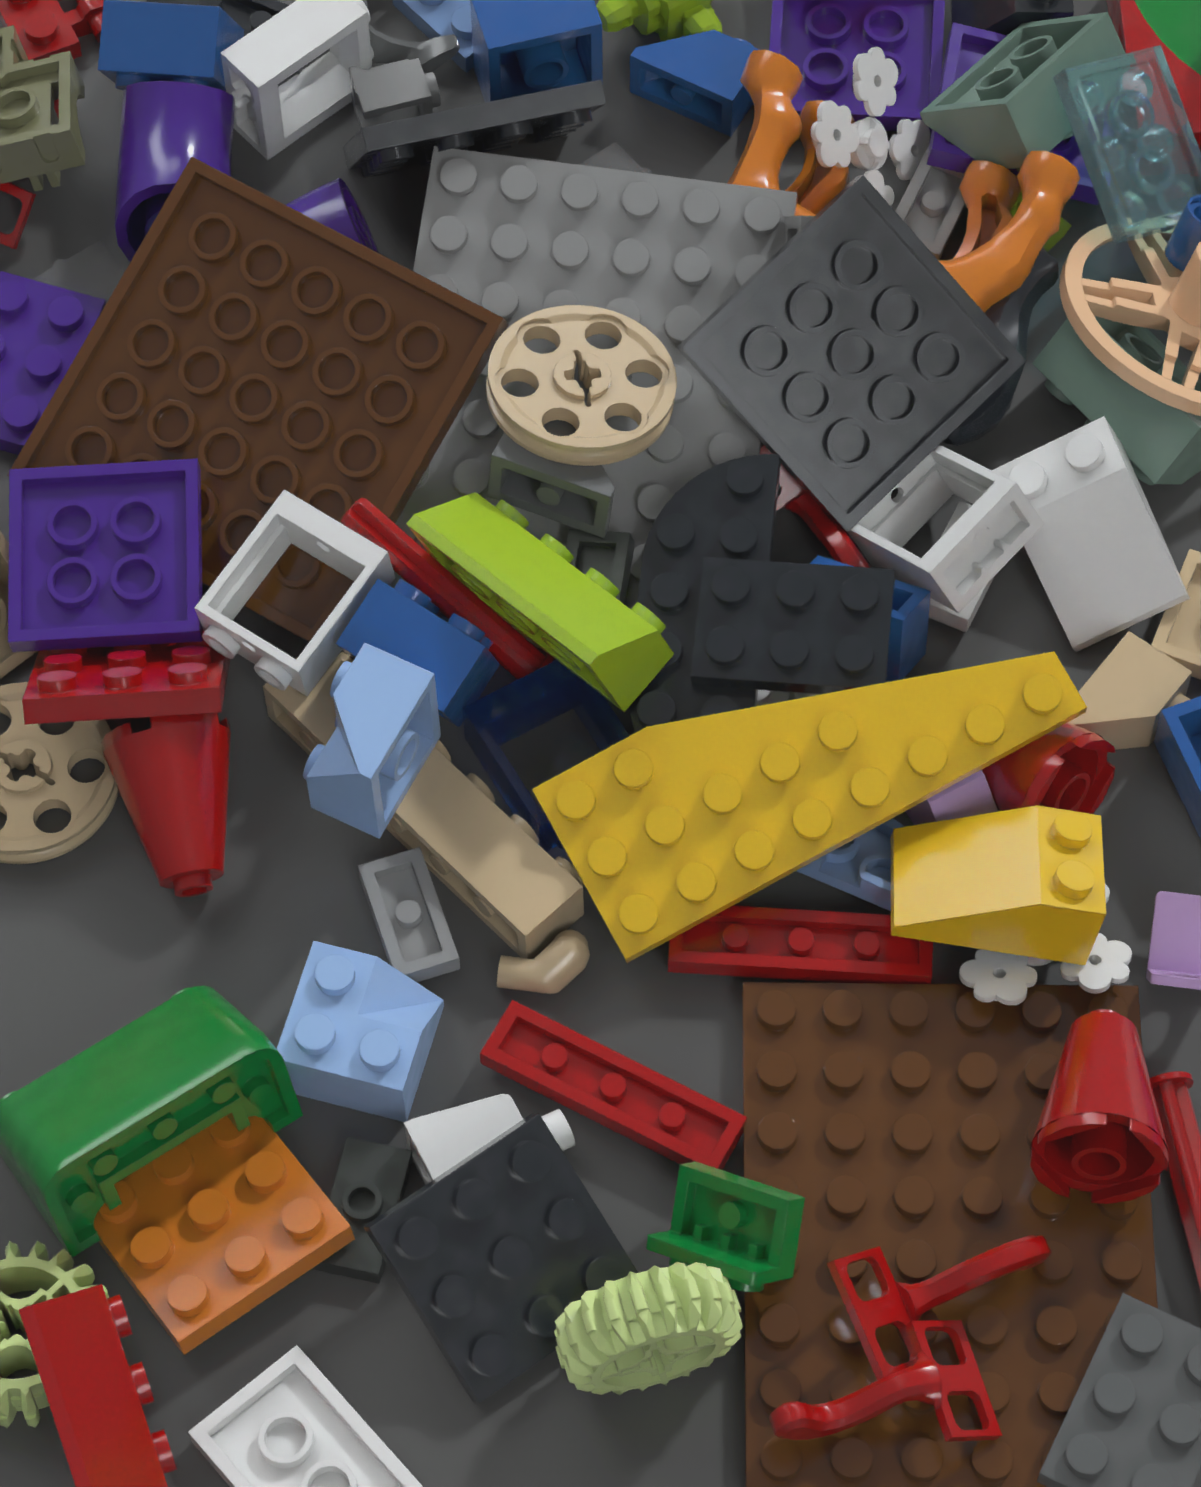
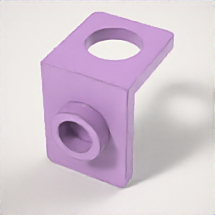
[1146,891,1201,990]

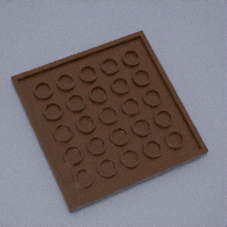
[7,157,509,643]

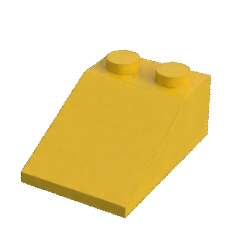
[890,805,1106,965]

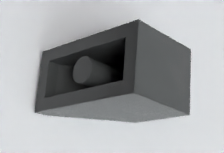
[487,420,615,538]

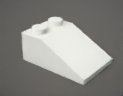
[992,416,1190,652]

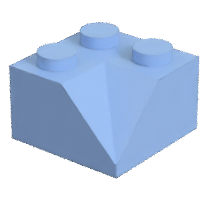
[303,643,441,839]
[277,941,444,1122]

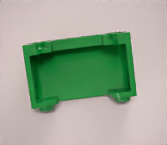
[0,985,303,1257]

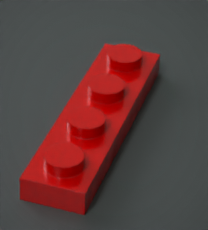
[668,906,933,984]
[480,1000,747,1170]

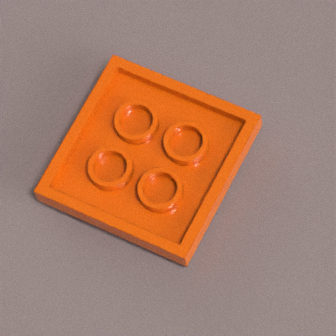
[93,1116,355,1355]

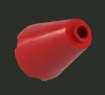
[101,713,231,897]
[982,723,1116,814]
[1030,1009,1169,1204]

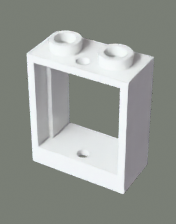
[221,0,374,160]
[847,444,1044,613]
[194,489,395,696]

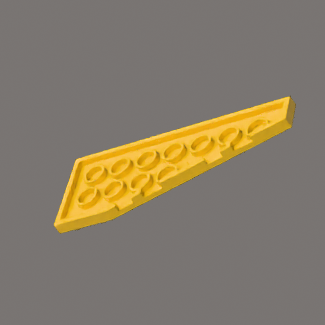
[532,651,1087,963]

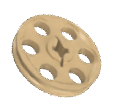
[486,305,677,466]
[0,682,119,864]

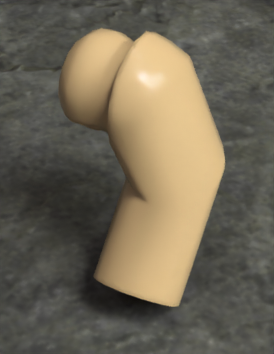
[497,930,590,994]

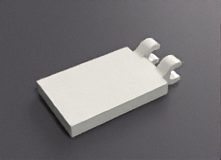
[188,1345,423,1487]

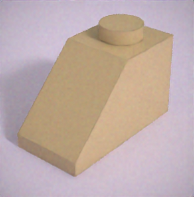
[1068,631,1192,750]

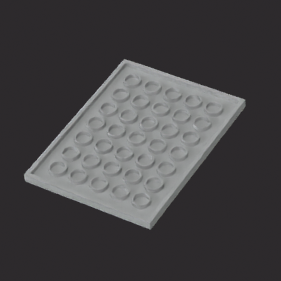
[390,146,797,649]

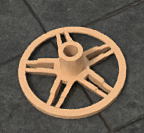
[1059,220,1201,416]

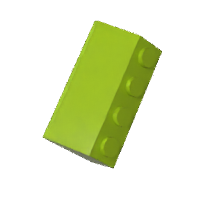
[406,492,674,712]

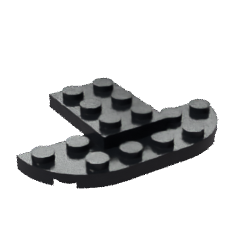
[629,454,895,733]

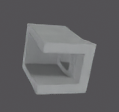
[349,58,441,128]

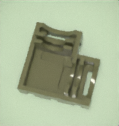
[0,25,85,191]

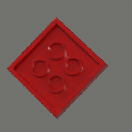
[22,631,230,725]

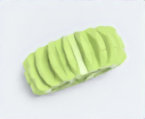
[0,1240,109,1428]
[554,1262,743,1395]

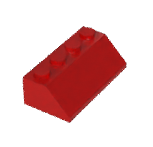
[19,1284,177,1487]

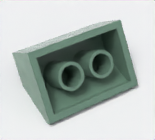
[920,12,1134,172]
[1032,316,1201,485]

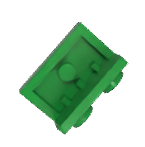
[646,1162,805,1292]

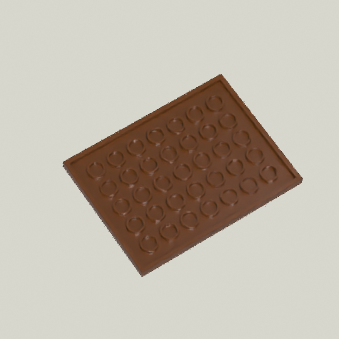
[742,982,1158,1487]

